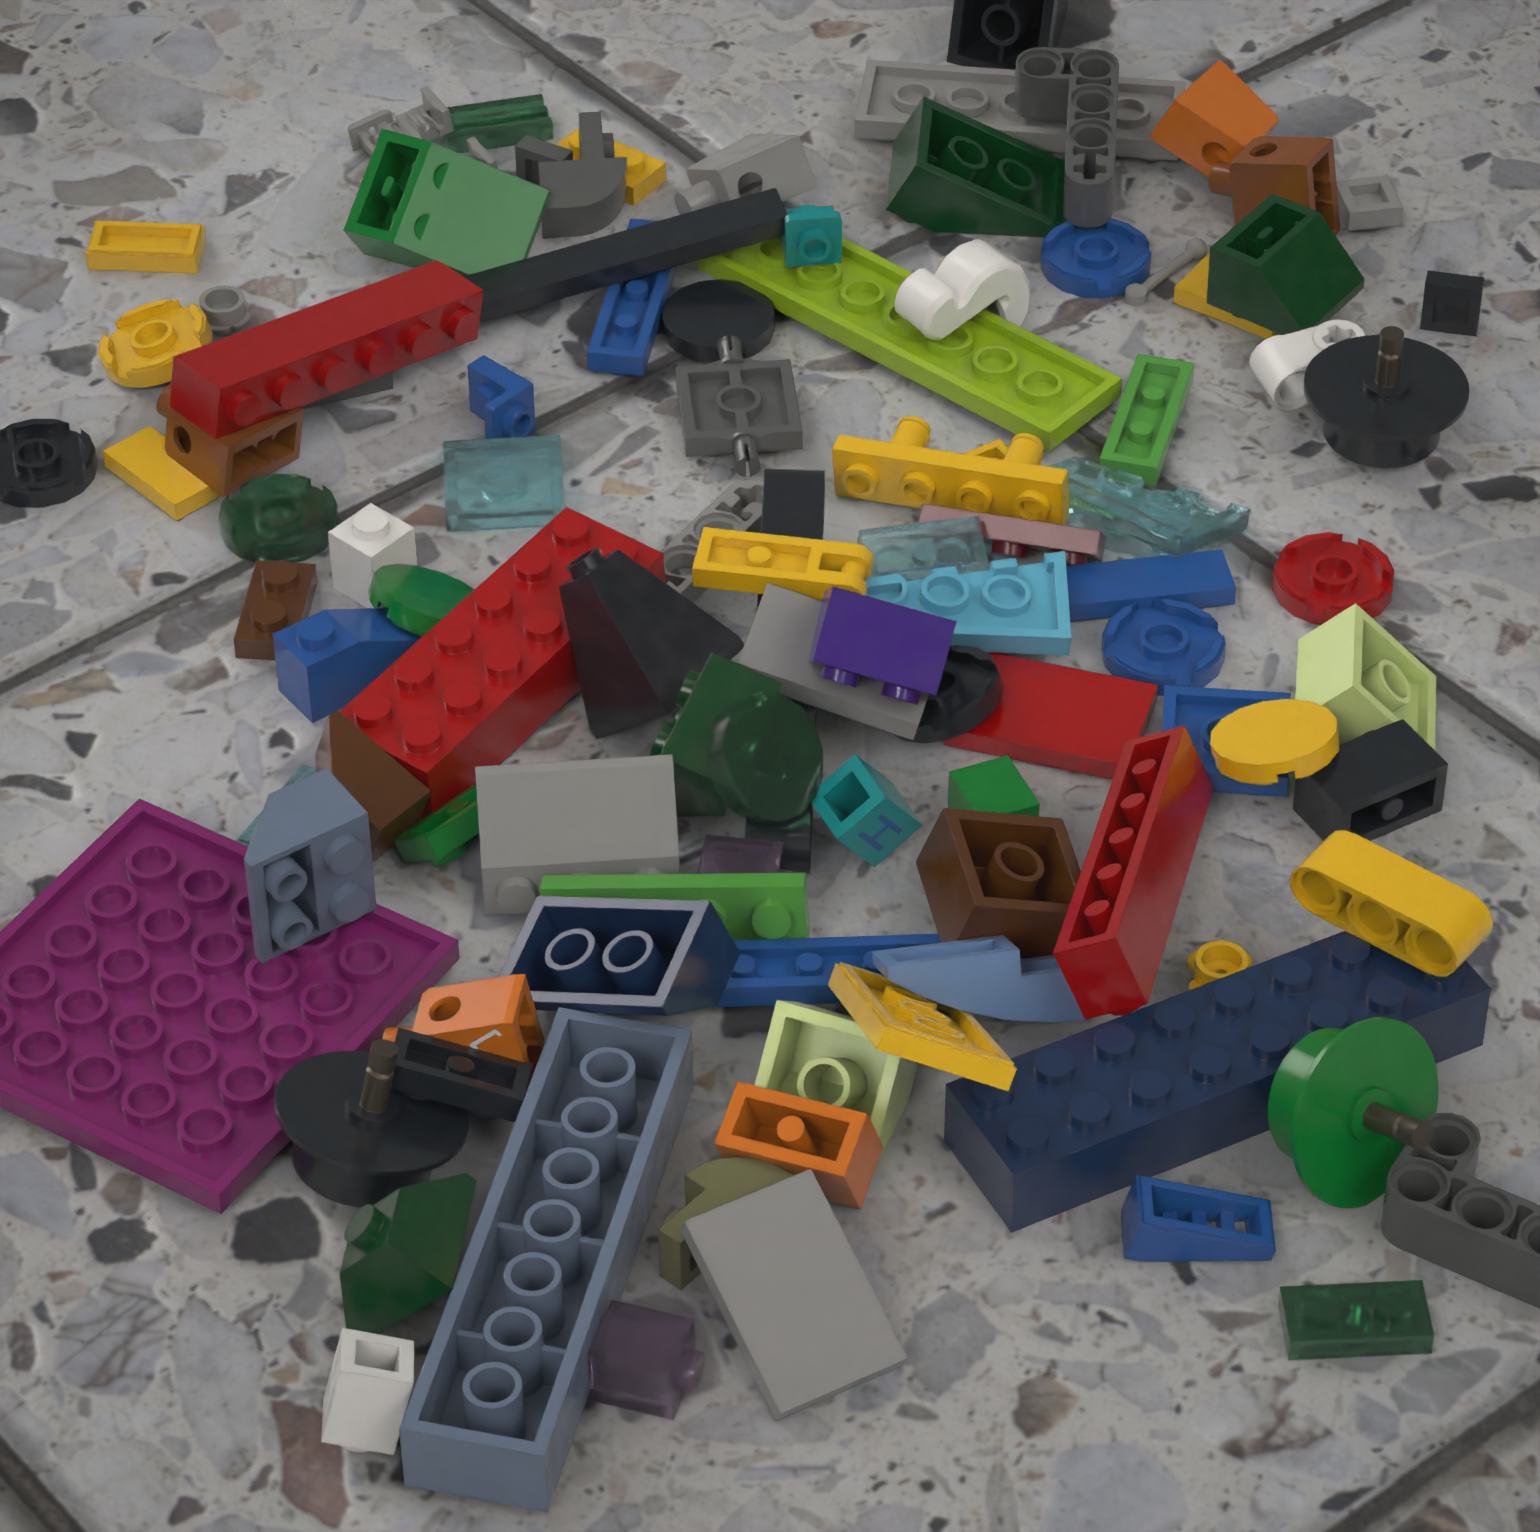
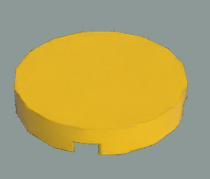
[98,299,213,388]
[1210,699,1339,785]

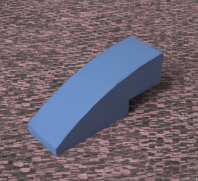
[872,935,1091,1023]

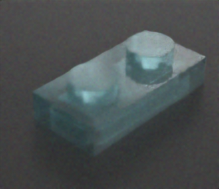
[857,516,989,581]

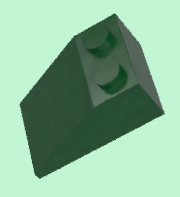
[886,97,1065,238]

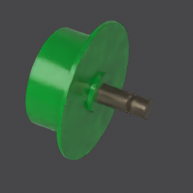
[1268,1017,1439,1209]

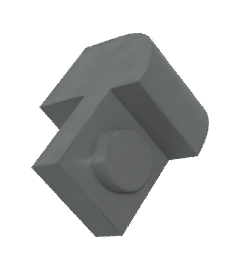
[538,111,627,239]

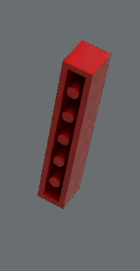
[169,260,484,440]
[1053,725,1214,1019]

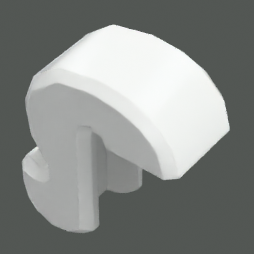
[894,239,1030,341]

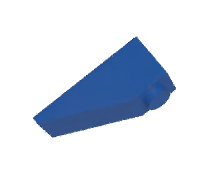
[273,608,423,723]

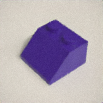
[808,587,957,705]

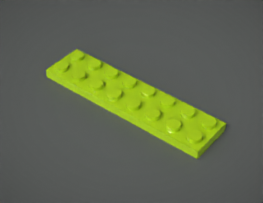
[698,208,1122,451]

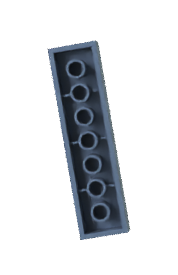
[399,1007,694,1512]

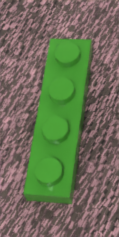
[539,873,810,940]

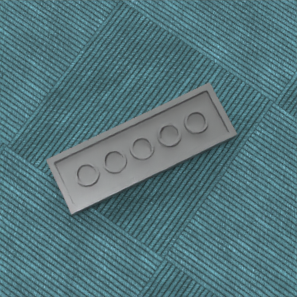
[854,60,1186,162]

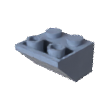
[244,768,377,963]

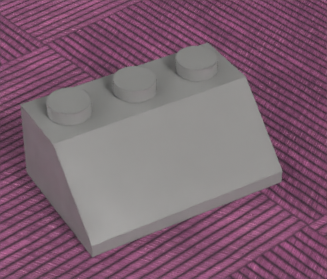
[475,754,680,916]

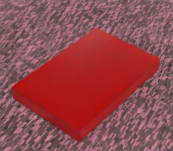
[943,652,1158,779]

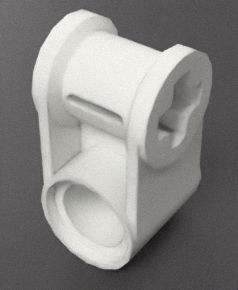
[1249,319,1365,411]

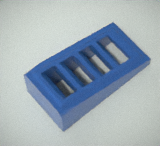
[1121,1175,1276,1262]

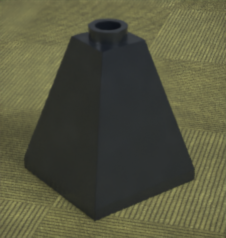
[947,0,1068,70]
[559,547,744,739]

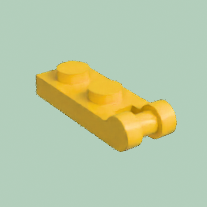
[692,527,874,601]

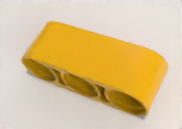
[1290,830,1493,977]

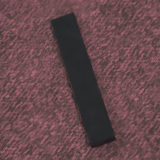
[463,188,788,322]

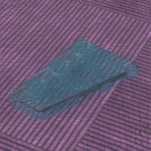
[1047,457,1251,558]

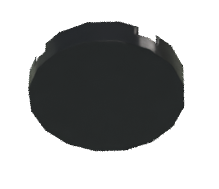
[662,279,775,363]
[0,419,98,508]
[892,645,1004,744]

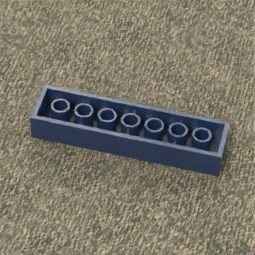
[944,931,1491,1233]

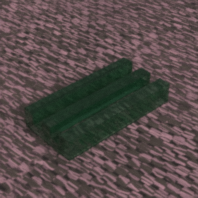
[442,94,553,153]

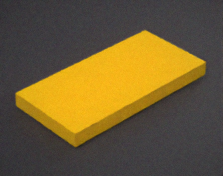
[828,962,1017,1091]

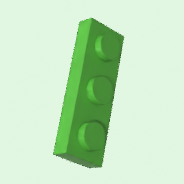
[1098,354,1194,486]

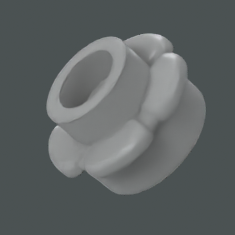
[199,286,251,337]

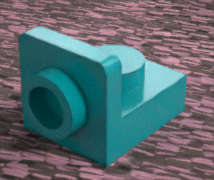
[780,205,842,267]

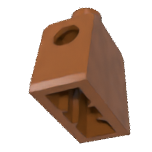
[1208,136,1340,235]
[156,384,304,497]

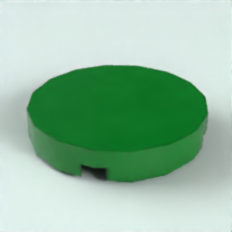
[368,564,475,636]

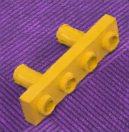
[832,416,1069,526]

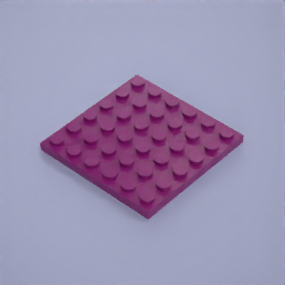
[0,798,460,1214]

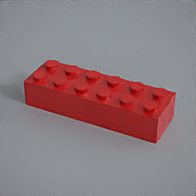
[340,507,666,820]

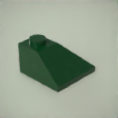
[340,1173,477,1334]

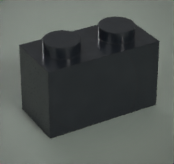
[1293,719,1448,841]

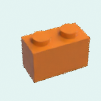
[714,1081,883,1210]

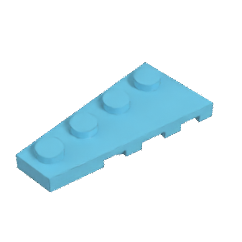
[865,551,1072,656]

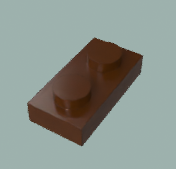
[233,560,318,660]

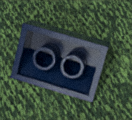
[498,896,740,1016]

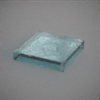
[443,435,565,532]

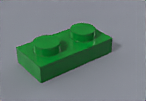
[393,784,479,866]

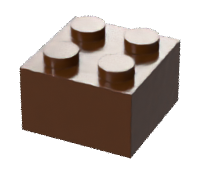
[916,808,1081,959]

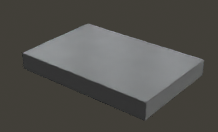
[737,583,928,740]
[680,1169,908,1421]

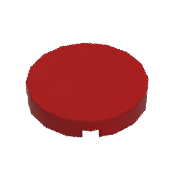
[1272,532,1395,625]

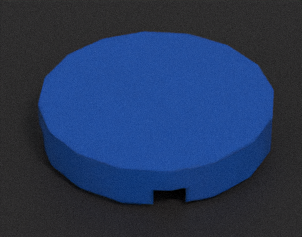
[1041,218,1151,299]
[1101,599,1226,696]

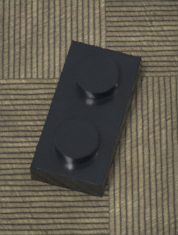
[391,1028,532,1123]

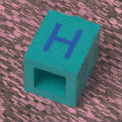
[807,754,923,867]

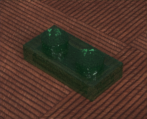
[1278,1280,1434,1361]

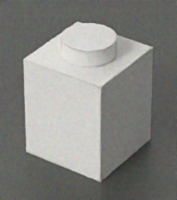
[328,503,417,608]
[321,1328,414,1455]

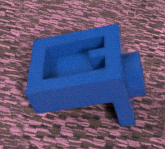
[467,355,536,455]

